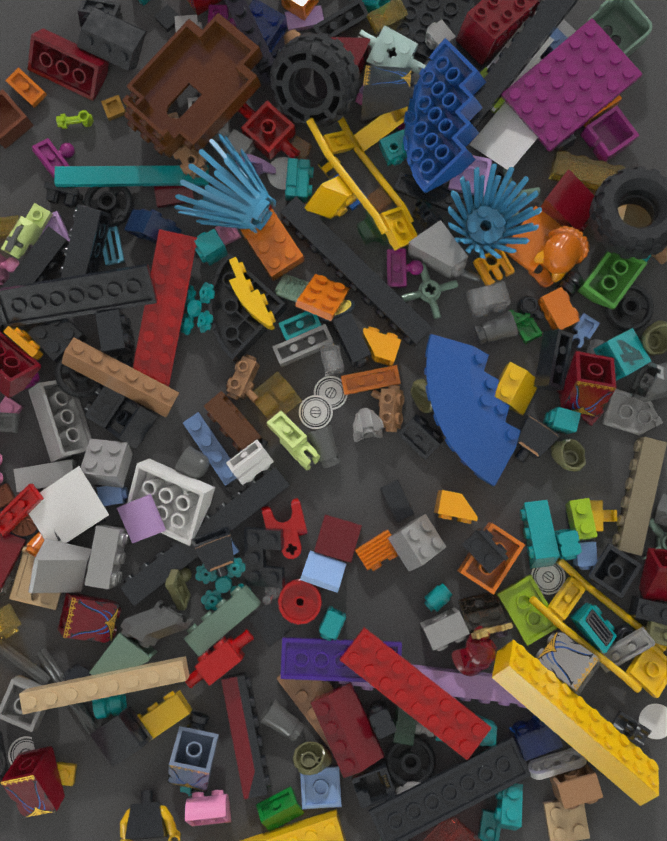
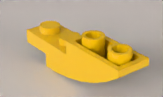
[353,99,410,152]
[229,257,276,330]

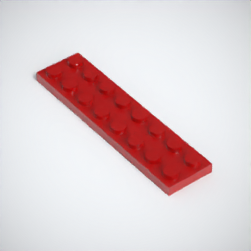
[133,229,197,387]
[340,627,492,760]

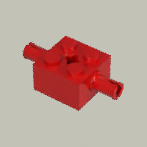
[238,101,300,161]
[185,629,254,688]

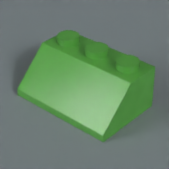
[577,251,647,309]

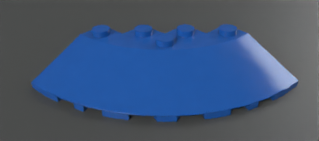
[403,38,486,193]
[424,334,520,486]

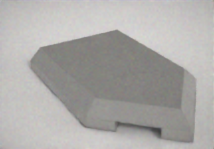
[602,389,663,435]

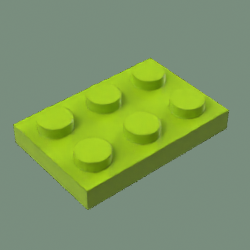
[496,574,557,646]

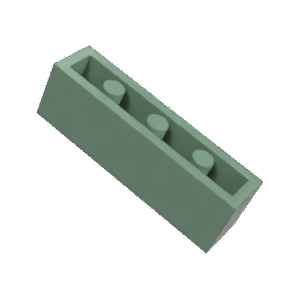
[184,585,261,656]

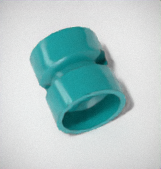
[92,694,127,719]

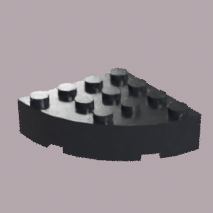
[208,253,287,364]

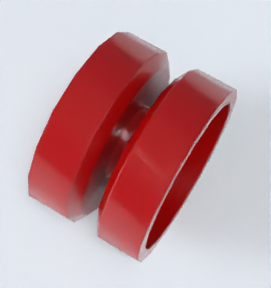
[278,579,322,625]

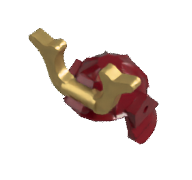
[452,622,513,676]

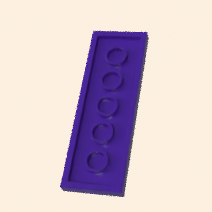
[281,637,402,682]

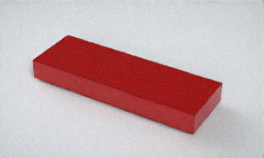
[0,484,44,536]

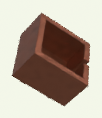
[0,89,34,149]

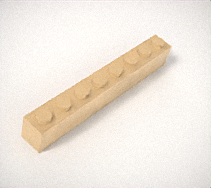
[19,656,189,714]

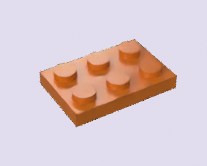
[295,274,350,321]

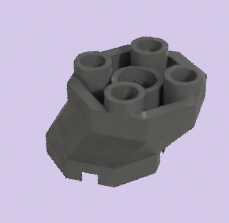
[632,362,667,402]
[120,600,194,648]

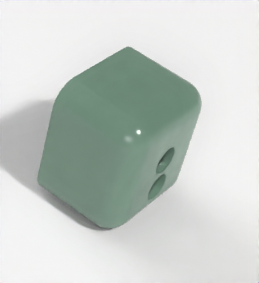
[587,0,652,57]

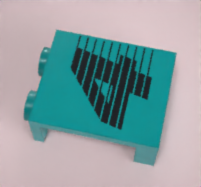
[593,328,651,381]

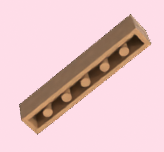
[62,338,179,417]

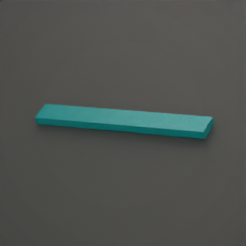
[55,165,209,187]

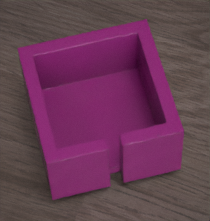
[581,105,639,165]

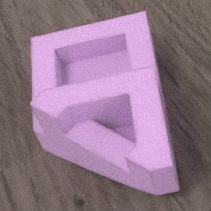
[236,153,276,176]

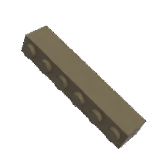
[612,437,667,556]

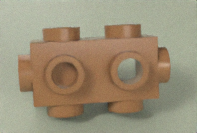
[173,144,209,179]
[226,354,260,403]
[371,385,405,432]

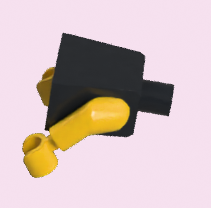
[120,790,181,841]

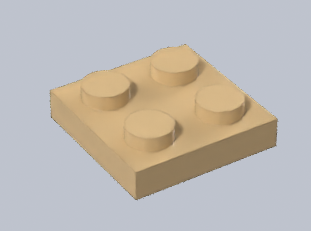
[543,800,590,841]

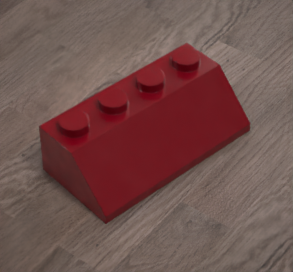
[27,28,109,101]
[0,332,41,398]
[311,682,384,778]

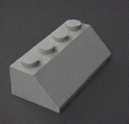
[28,378,92,463]

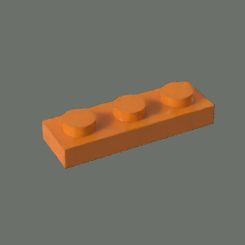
[341,365,401,396]

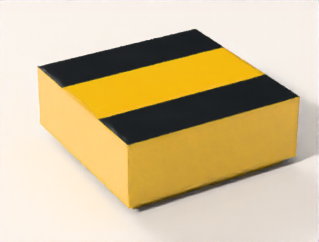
[318,154,344,180]

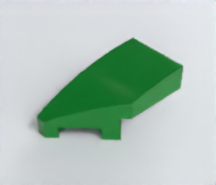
[509,310,542,345]

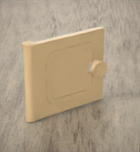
[9,546,61,610]

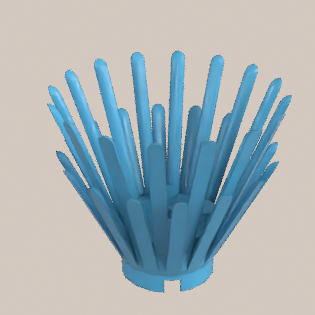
[174,134,276,233]
[448,164,542,259]

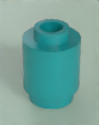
[424,583,453,612]

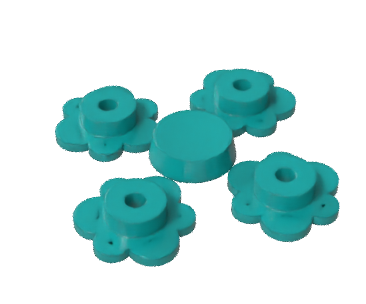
[180,282,215,335]
[195,557,251,611]

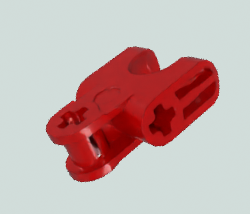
[262,498,308,559]

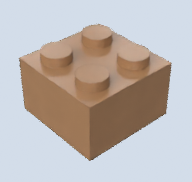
[549,763,603,810]

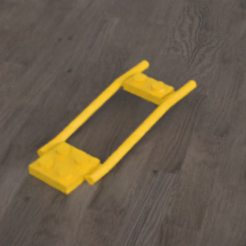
[306,116,418,250]
[529,558,667,698]

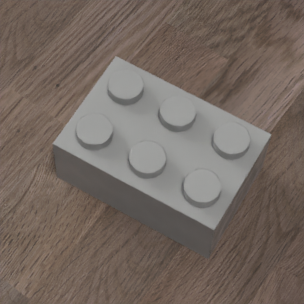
[85,525,129,589]

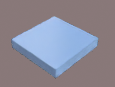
[300,550,346,593]
[300,765,342,809]

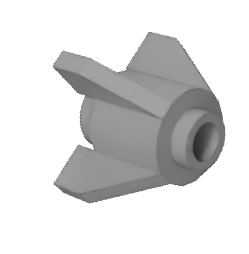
[353,408,384,442]

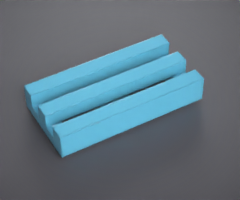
[103,226,125,266]

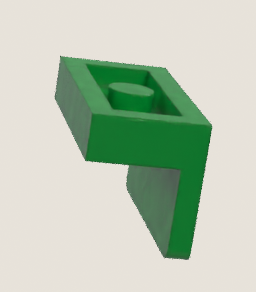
[256,786,304,831]

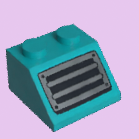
[569,602,616,654]

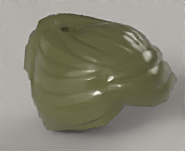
[641,320,667,356]
[411,379,433,413]
[550,439,586,472]
[293,742,332,775]

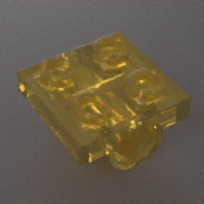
[253,371,302,420]

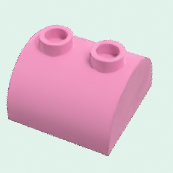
[185,790,231,827]

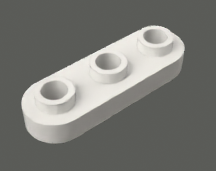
[528,748,587,780]

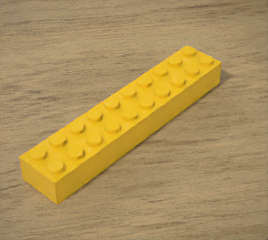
[492,640,659,806]

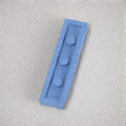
[183,412,237,486]

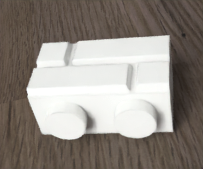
[226,440,274,485]

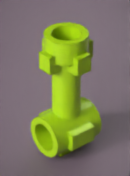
[56,110,94,129]

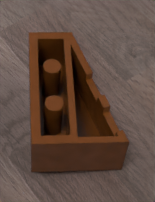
[204,391,262,452]

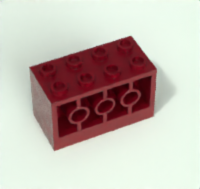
[456,0,542,66]

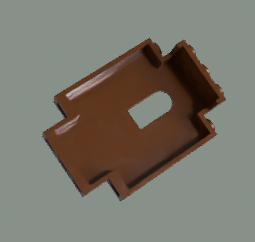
[122,13,263,158]

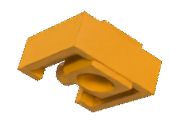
[473,249,515,288]

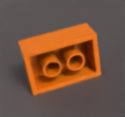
[240,209,304,281]
[457,522,525,595]

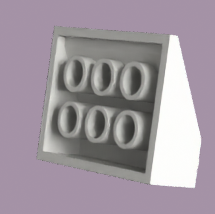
[127,459,215,546]

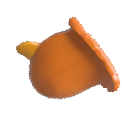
[534,226,590,282]

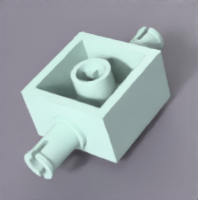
[358,25,426,75]

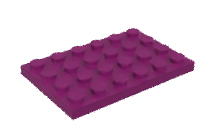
[501,18,642,152]

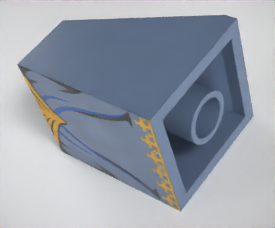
[168,726,219,791]

